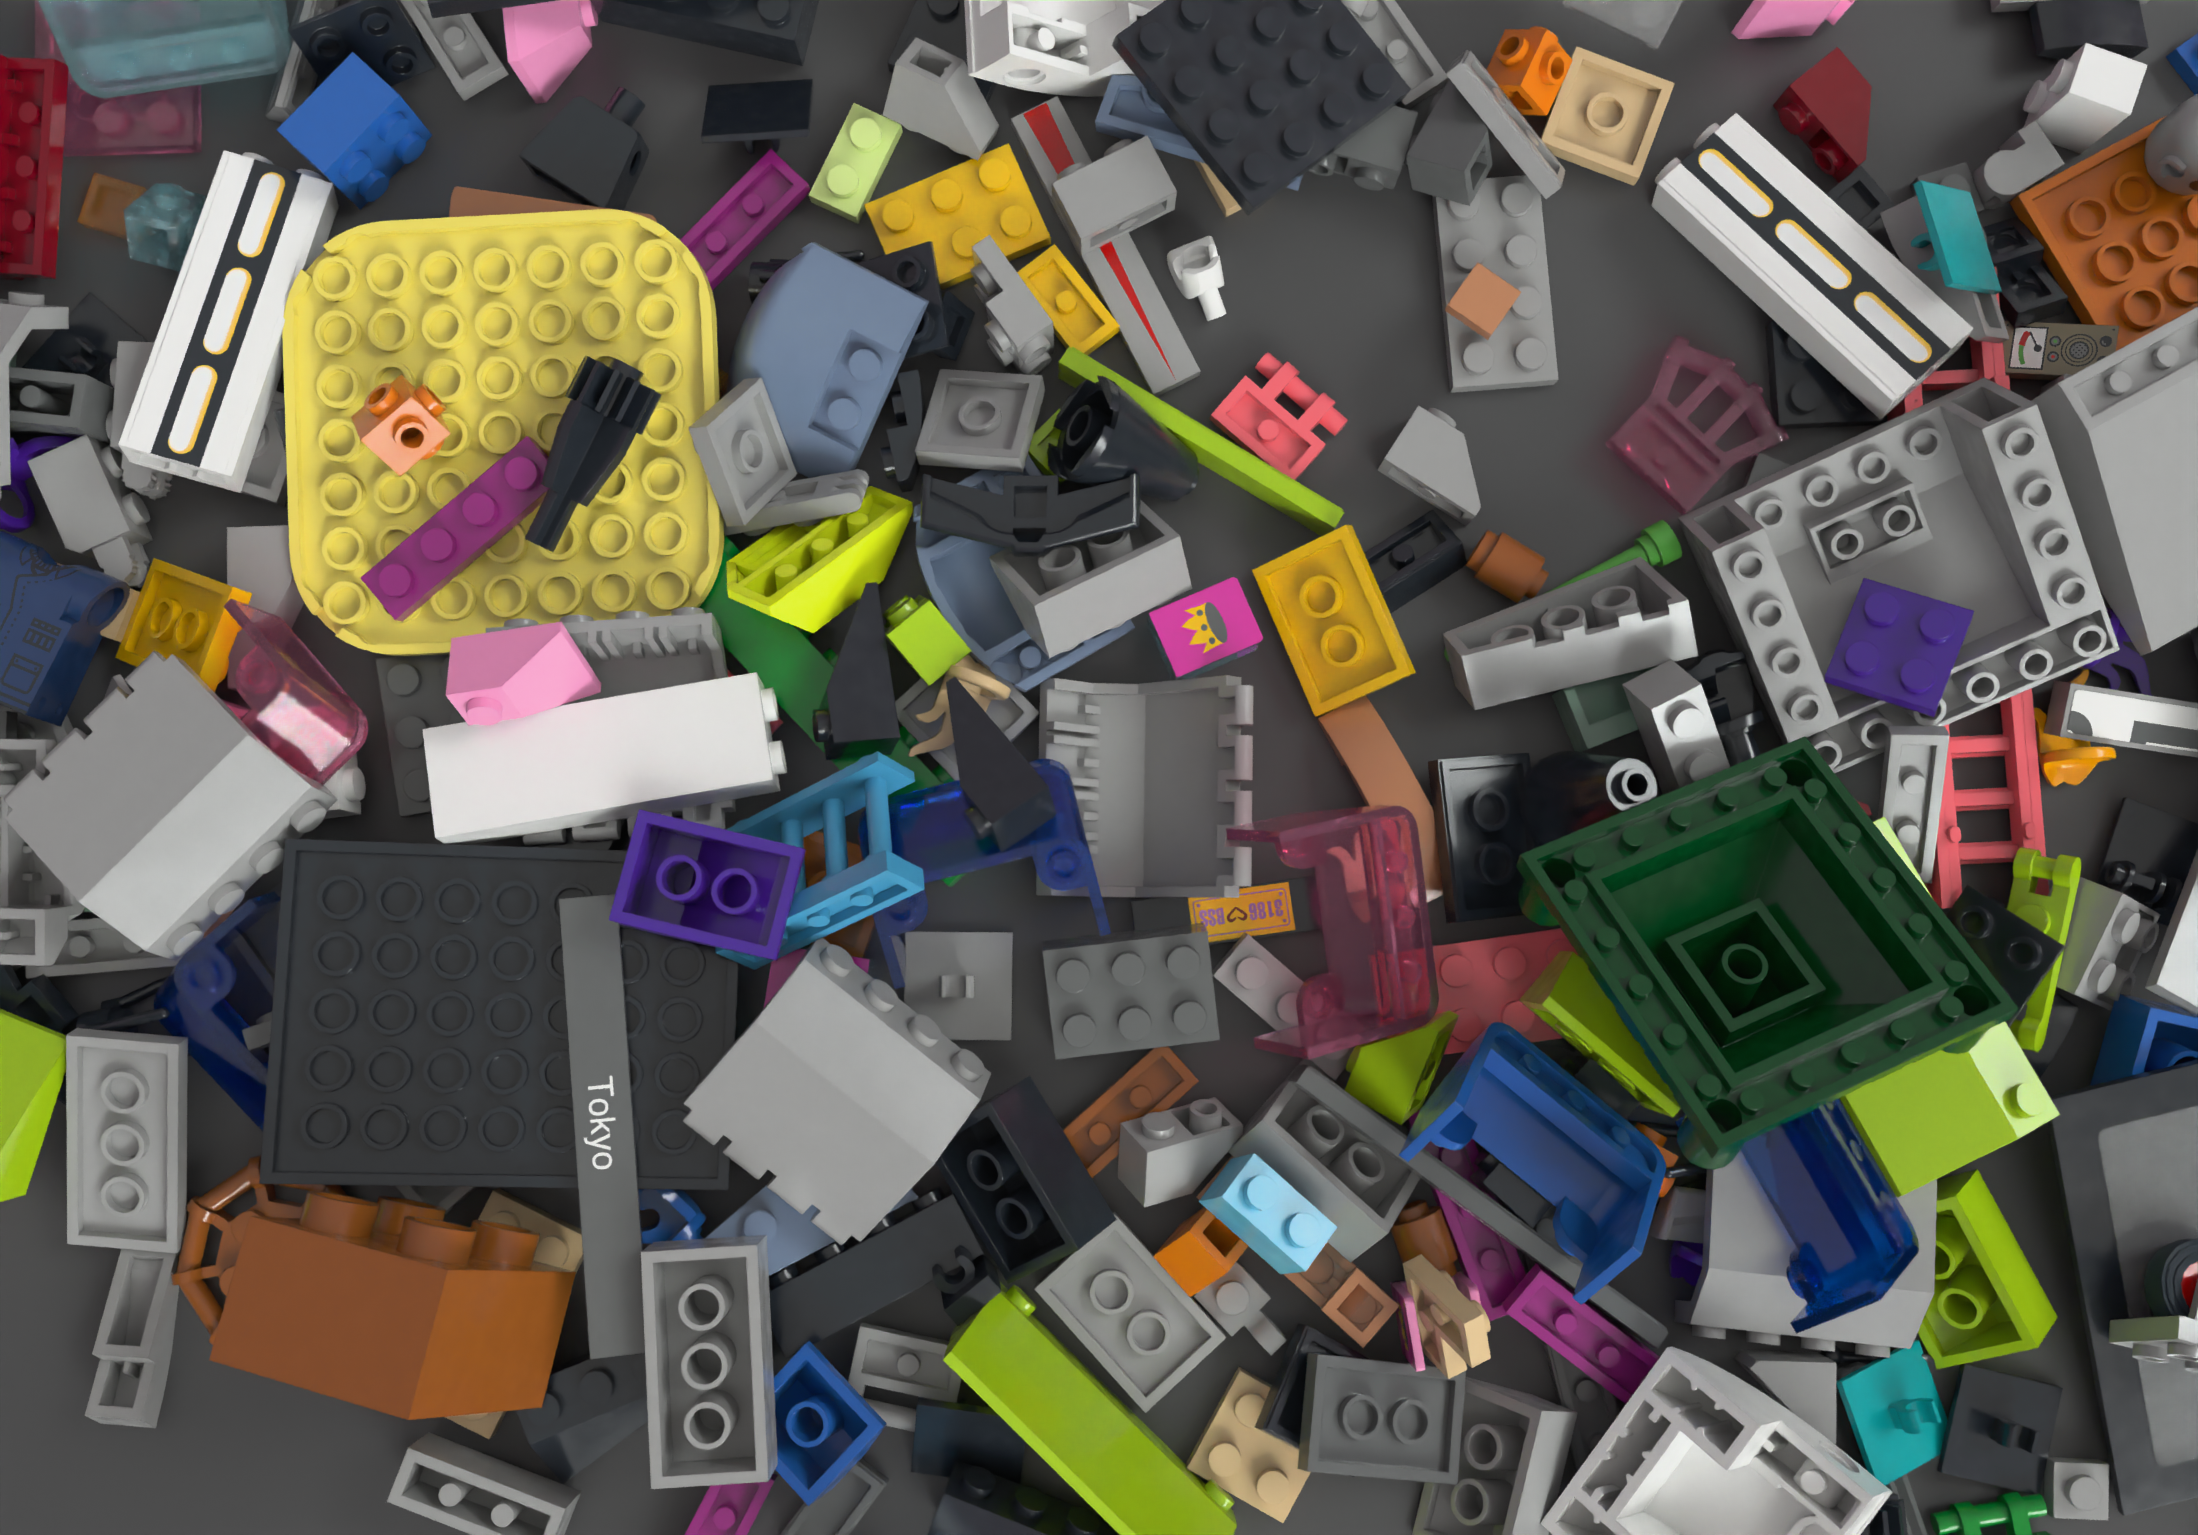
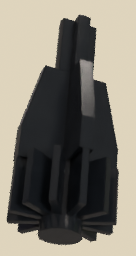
[525,356,662,552]

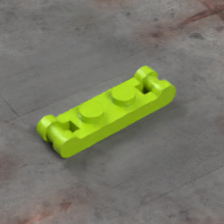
[2007,847,2081,1052]

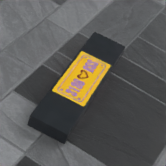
[1131,871,1352,945]

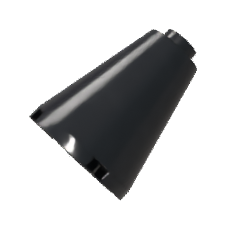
[1047,376,1200,501]
[1520,751,1657,846]

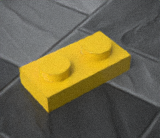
[1017,244,1120,356]

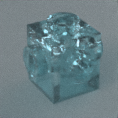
[124,183,207,271]

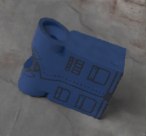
[0,531,130,727]

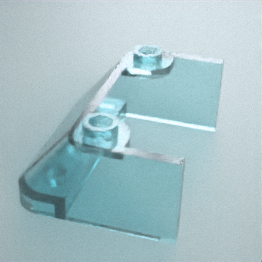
[38,0,291,98]

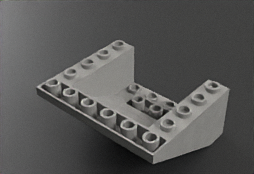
[2032,307,2198,656]
[1678,377,2120,773]

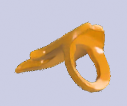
[2034,670,2116,787]

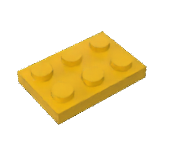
[864,143,1051,289]
[1252,525,1416,717]
[115,558,252,693]

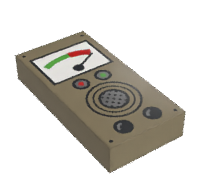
[2003,321,2119,380]

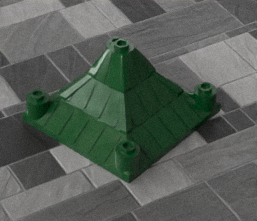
[1516,736,2019,1170]

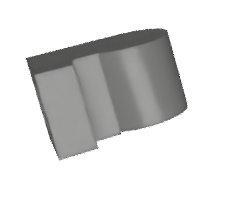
[1971,120,2065,209]

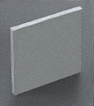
[904,931,1013,1040]

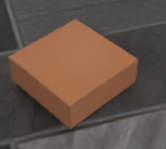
[1445,262,1521,340]

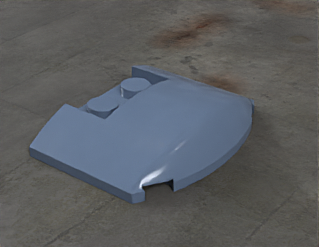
[727,242,929,478]
[913,454,1135,692]

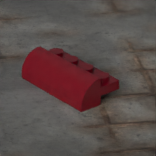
[0,54,69,281]

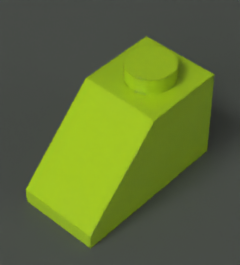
[1345,1010,1459,1125]

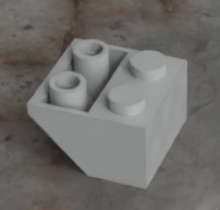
[2048,877,2160,1011]

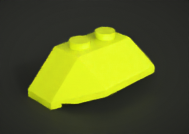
[726,486,913,633]

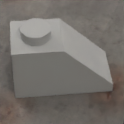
[1378,405,1481,526]

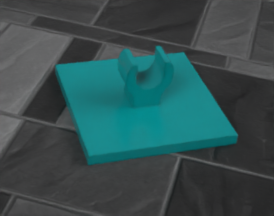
[1910,180,2002,295]
[1836,1340,1948,1486]

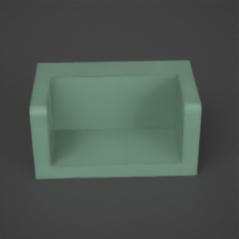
[1552,665,1659,752]

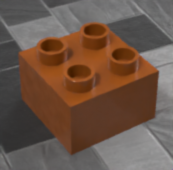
[209,1191,576,1420]

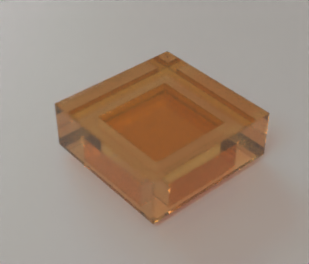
[77,172,152,242]

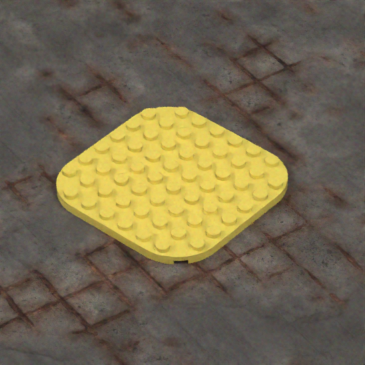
[282,209,724,656]

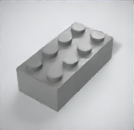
[641,1235,778,1489]

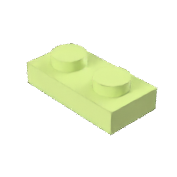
[809,103,903,224]

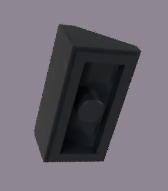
[1364,509,1467,614]

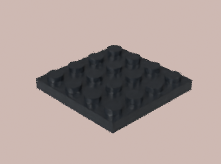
[1112,0,1411,216]

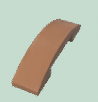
[1317,696,1443,907]
[1196,1156,1399,1348]

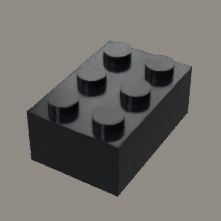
[935,1076,1117,1284]

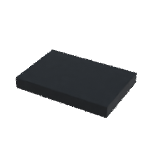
[1428,753,1540,923]

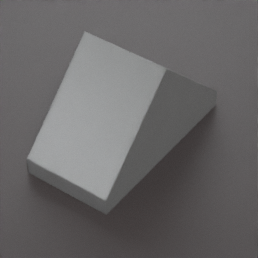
[1734,1350,1836,1444]

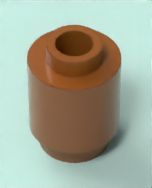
[1465,529,1549,603]
[1390,1199,1458,1277]

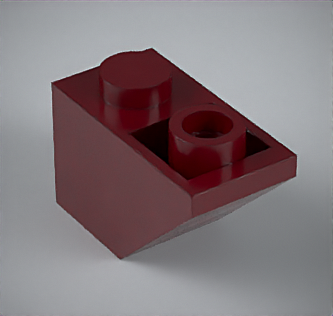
[1773,47,1872,183]

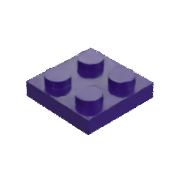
[1825,578,1974,717]

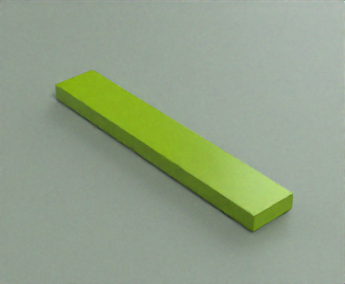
[1058,347,1344,536]

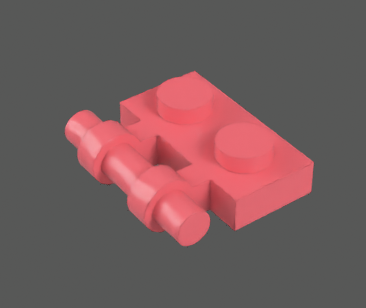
[1210,352,1348,481]

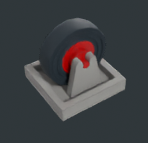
[2109,1239,2198,1373]

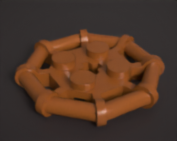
[171,1155,348,1345]

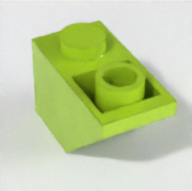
[882,595,971,686]

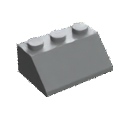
[989,501,1192,658]
[1228,1057,1420,1263]
[1412,1377,1577,1535]

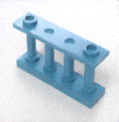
[715,751,925,970]

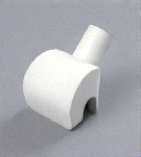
[1167,236,1227,321]

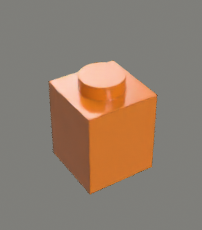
[1153,1207,1248,1297]

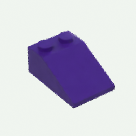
[609,809,806,961]

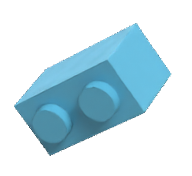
[1199,1153,1337,1274]

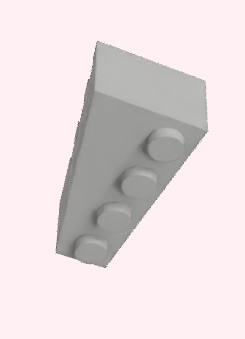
[1442,557,1698,710]

